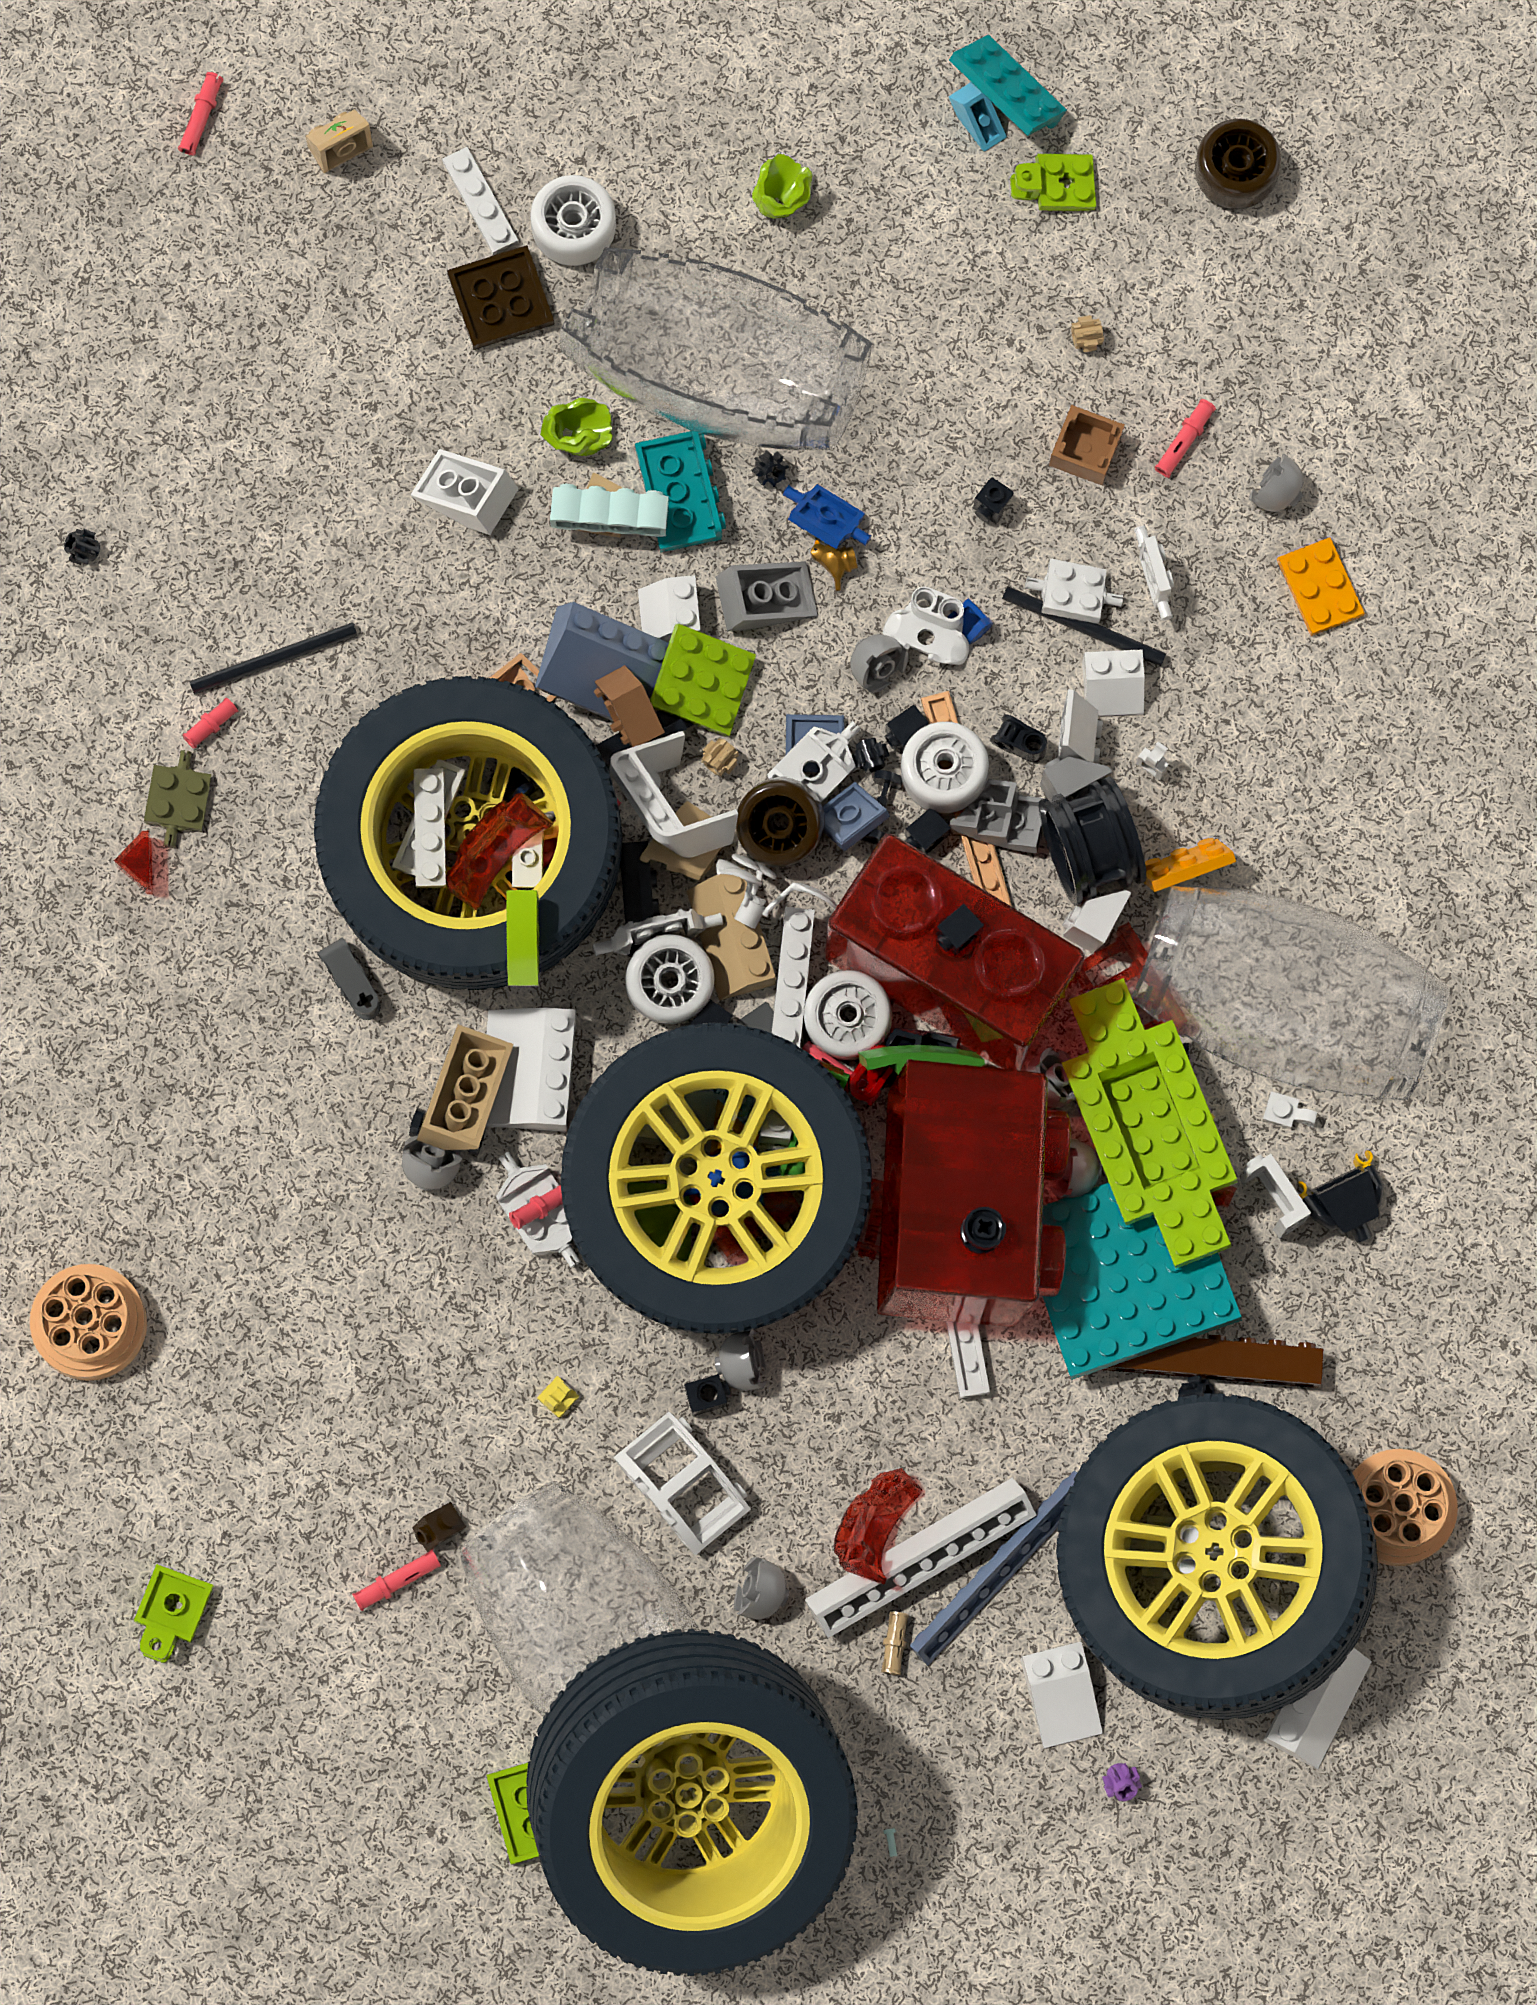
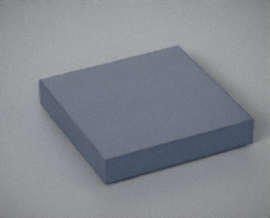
[785,714,844,773]
[823,782,890,851]

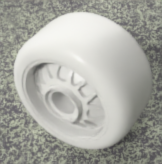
[530,175,616,266]
[901,721,989,813]
[625,935,715,1024]
[804,970,893,1061]

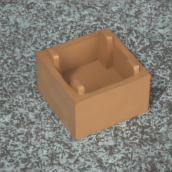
[1049,405,1125,485]
[594,665,665,747]

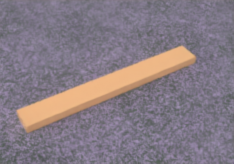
[921,691,1012,916]

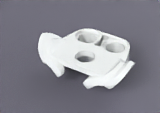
[883,587,969,665]

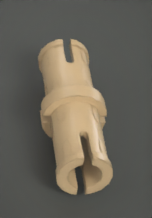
[881,1612,909,1675]

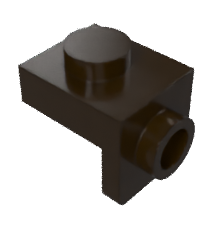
[412,1502,466,1552]

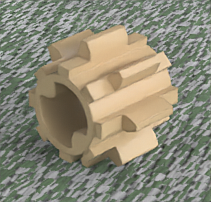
[1071,315,1104,352]
[701,738,739,777]

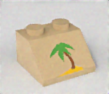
[305,109,373,173]

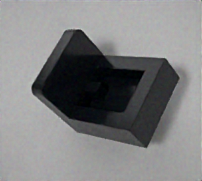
[973,477,1014,524]

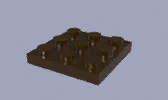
[447,245,554,350]

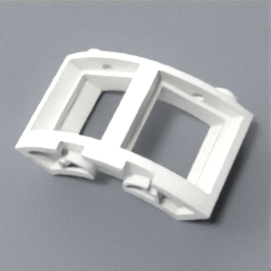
[613,1412,751,1555]

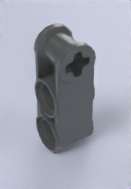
[317,937,381,1020]

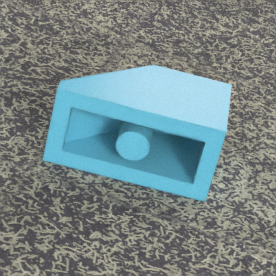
[948,82,1007,152]

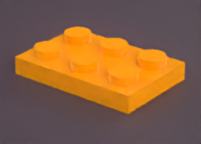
[1277,537,1365,636]
[1144,838,1236,892]

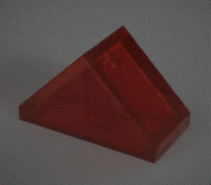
[114,830,153,894]

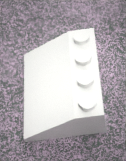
[486,1007,577,1132]

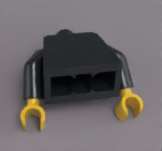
[1298,1150,1384,1243]

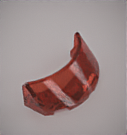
[446,792,554,911]
[834,1468,923,1585]

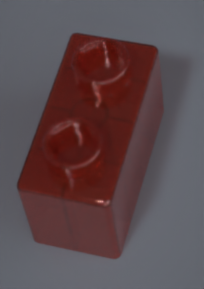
[825,833,1085,1076]
[877,1059,1071,1327]

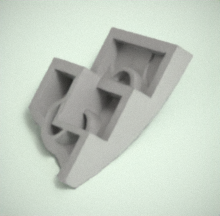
[950,779,1045,853]

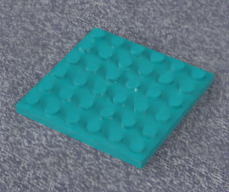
[1015,1183,1242,1380]

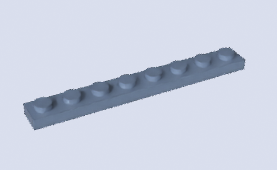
[910,1470,1077,1666]

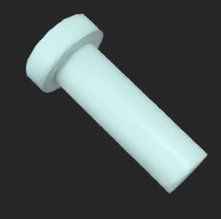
[883,1828,897,1857]

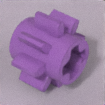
[1102,1763,1142,1801]

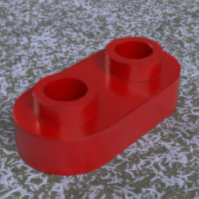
[848,1045,893,1101]

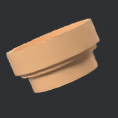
[30,1264,147,1381]
[1352,1449,1458,1566]

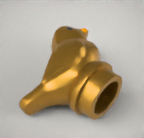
[810,540,858,591]

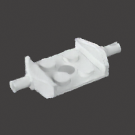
[767,721,861,818]
[593,909,723,956]
[496,1152,581,1268]

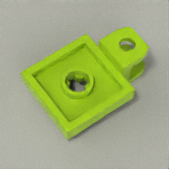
[1010,154,1096,211]
[134,1564,214,1663]

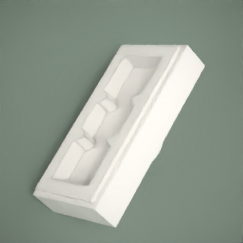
[512,828,544,888]

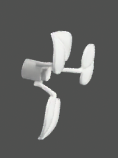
[716,853,841,929]

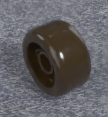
[1195,119,1281,209]
[736,777,825,867]

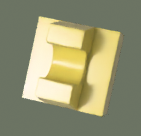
[537,1376,579,1419]

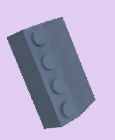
[535,602,669,721]

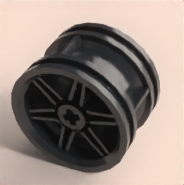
[1038,777,1147,906]

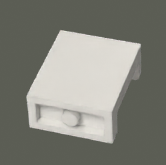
[1240,1154,1311,1239]

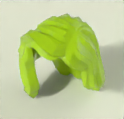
[752,153,813,219]
[540,397,613,456]

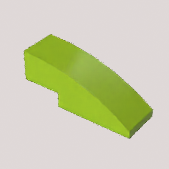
[506,890,539,986]

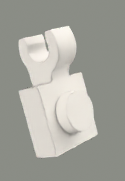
[1136,742,1169,780]
[1262,1091,1318,1129]

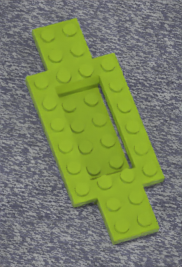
[1062,978,1238,1269]

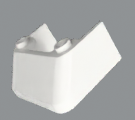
[609,731,738,858]

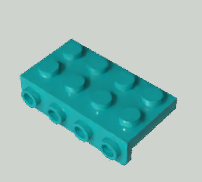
[949,34,1067,136]
[635,426,726,553]

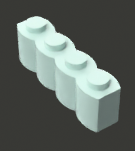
[550,484,669,537]

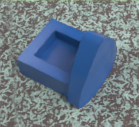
[947,598,994,645]

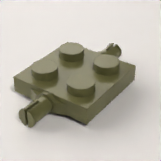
[144,750,212,848]

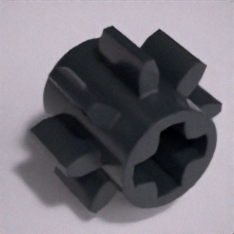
[751,450,789,487]
[64,528,100,565]
[852,738,890,773]
[1178,1376,1216,1397]

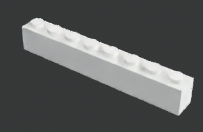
[759,907,815,1145]
[804,1478,1037,1638]

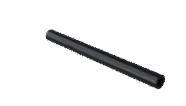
[1002,586,1167,667]
[189,622,358,695]

